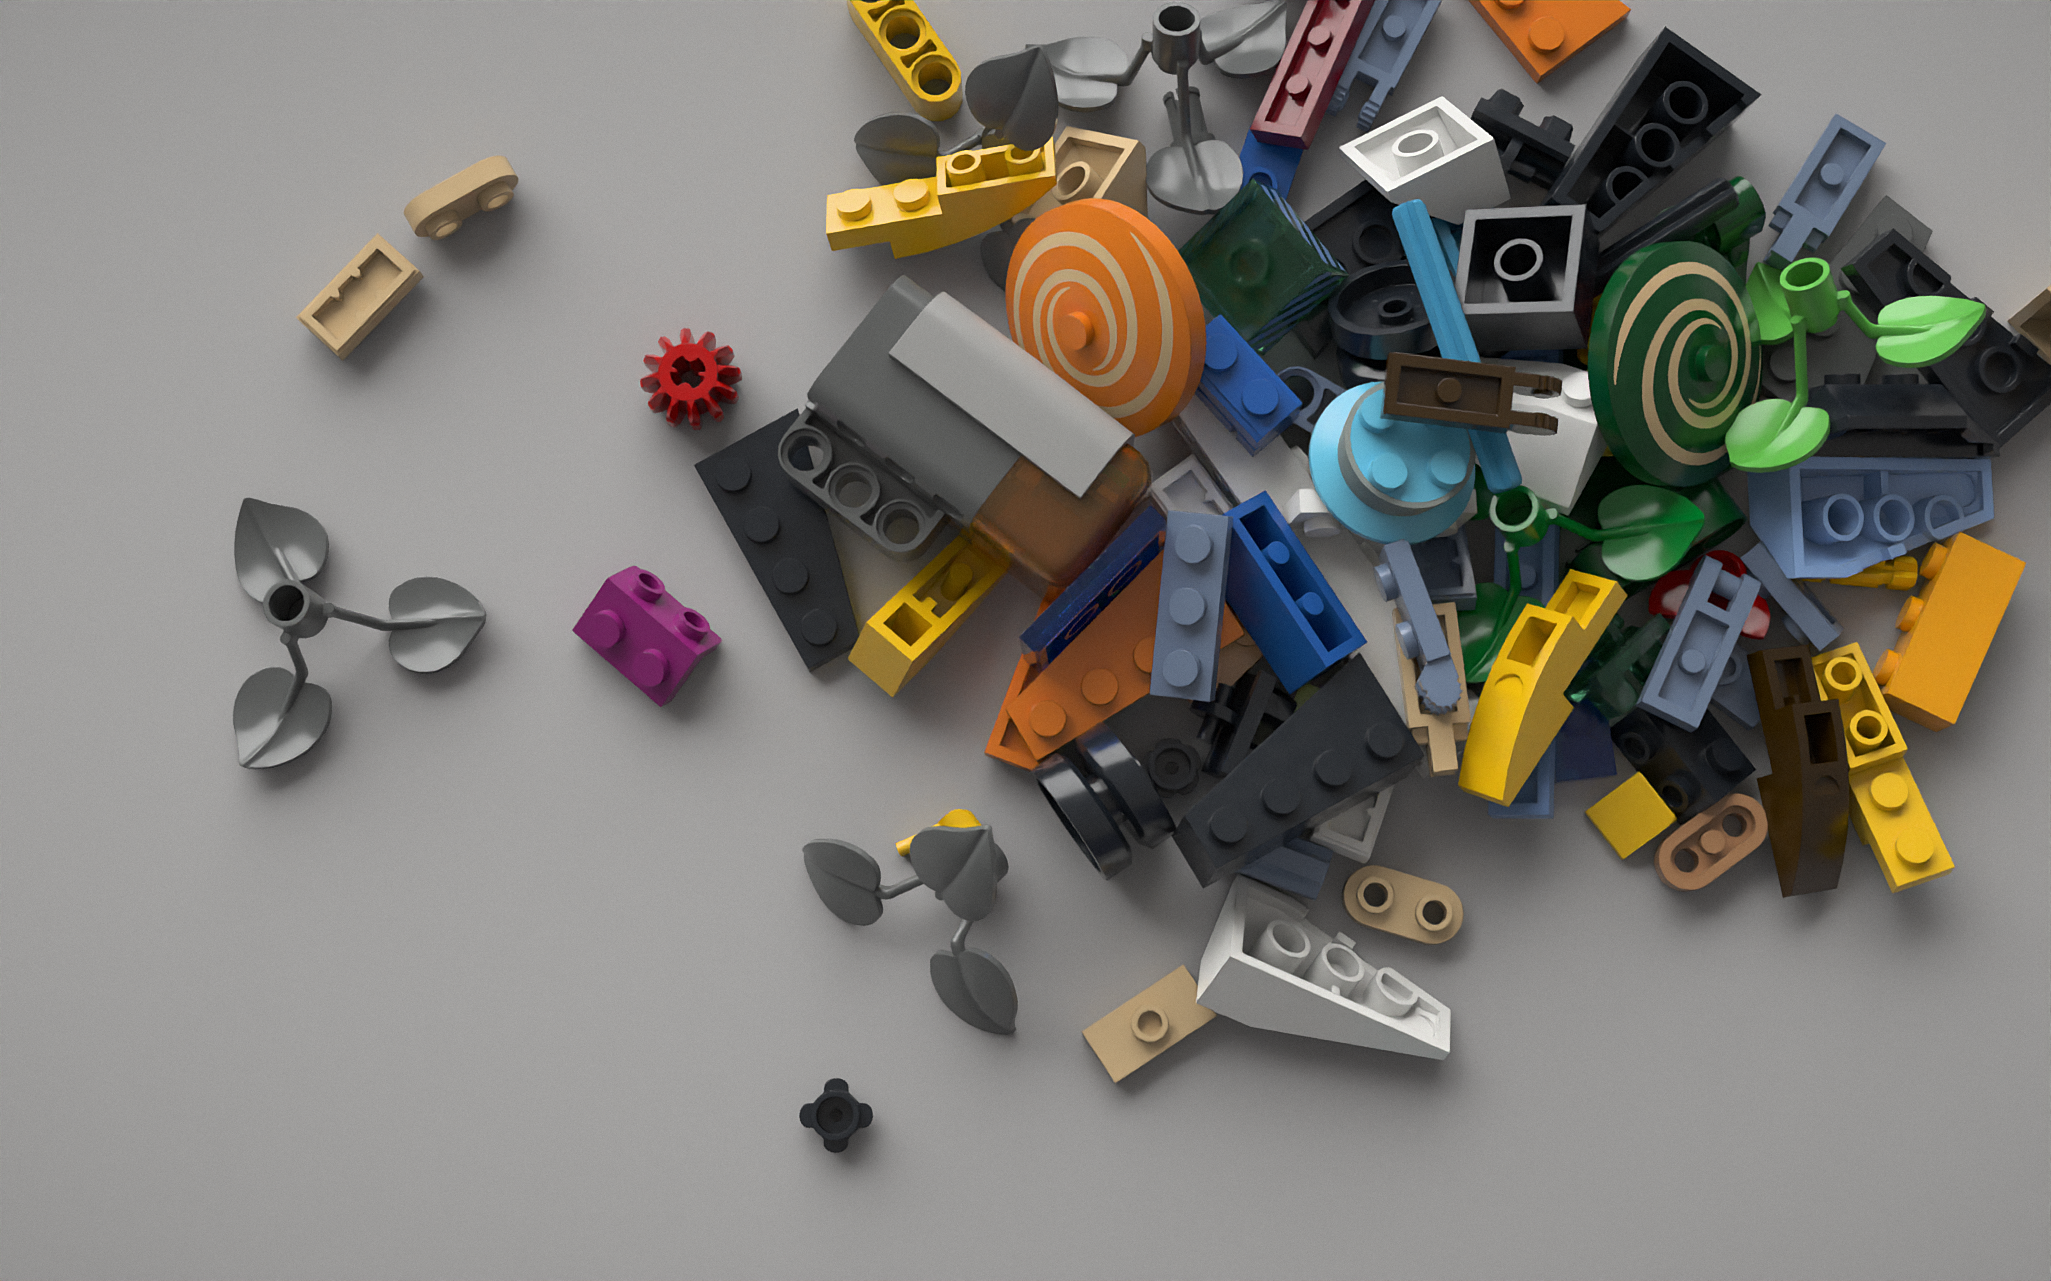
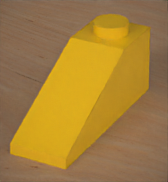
[848,521,1019,698]

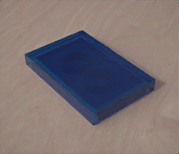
[1019,505,1166,673]

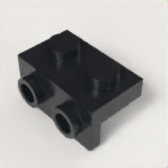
[1607,707,1757,825]

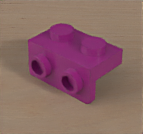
[572,565,722,707]

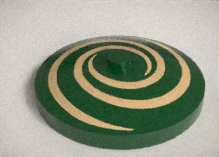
[1588,241,1763,487]

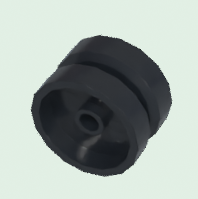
[1327,259,1456,390]
[1030,722,1176,881]

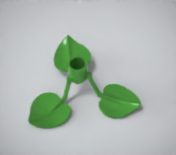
[1725,258,1986,473]

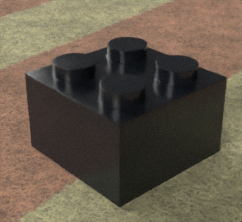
[1455,204,1600,351]

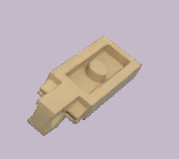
[1392,602,1471,777]

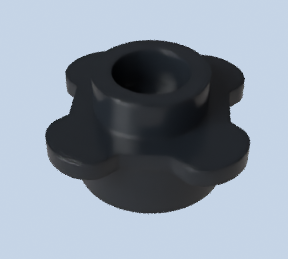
[799,1078,873,1153]

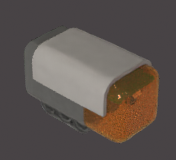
[778,275,1153,603]

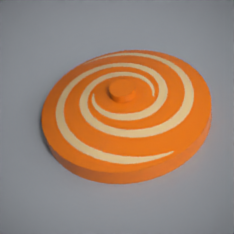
[1005,198,1206,437]

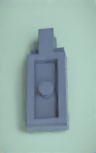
[1763,113,1886,270]

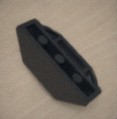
[1791,373,2000,459]

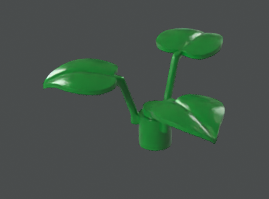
[1457,463,1705,684]

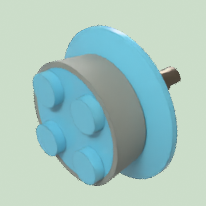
[1309,381,1476,545]

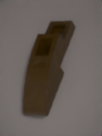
[1746,645,1849,898]

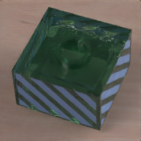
[1178,179,1349,356]

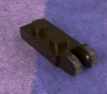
[1380,352,1562,436]

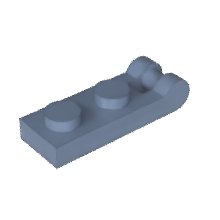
[1635,555,1761,732]

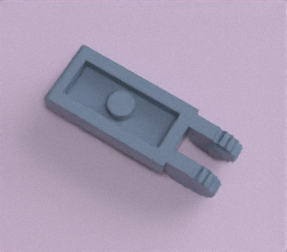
[1326,0,1443,133]
[1373,539,1463,716]

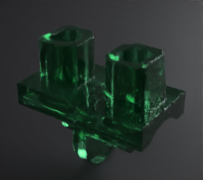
[1564,613,1671,720]

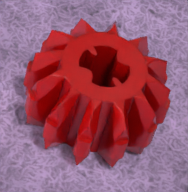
[640,328,742,431]

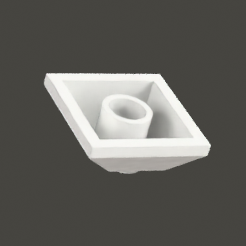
[1339,96,1511,225]

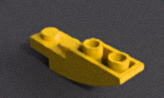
[826,137,1057,259]
[1458,569,1627,807]
[1811,642,1955,893]

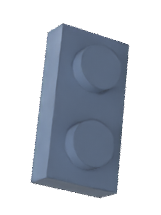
[1740,541,1844,651]

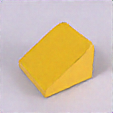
[1584,772,1677,860]

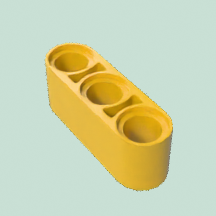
[847,0,963,121]

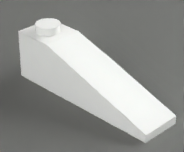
[1475,357,1607,516]

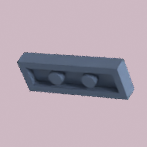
[1150,510,1233,702]

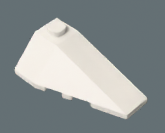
[1196,874,1451,1060]

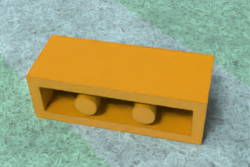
[1872,531,2026,732]

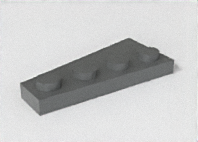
[1760,195,1933,403]

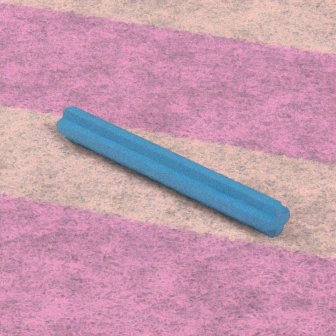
[1392,199,1522,493]

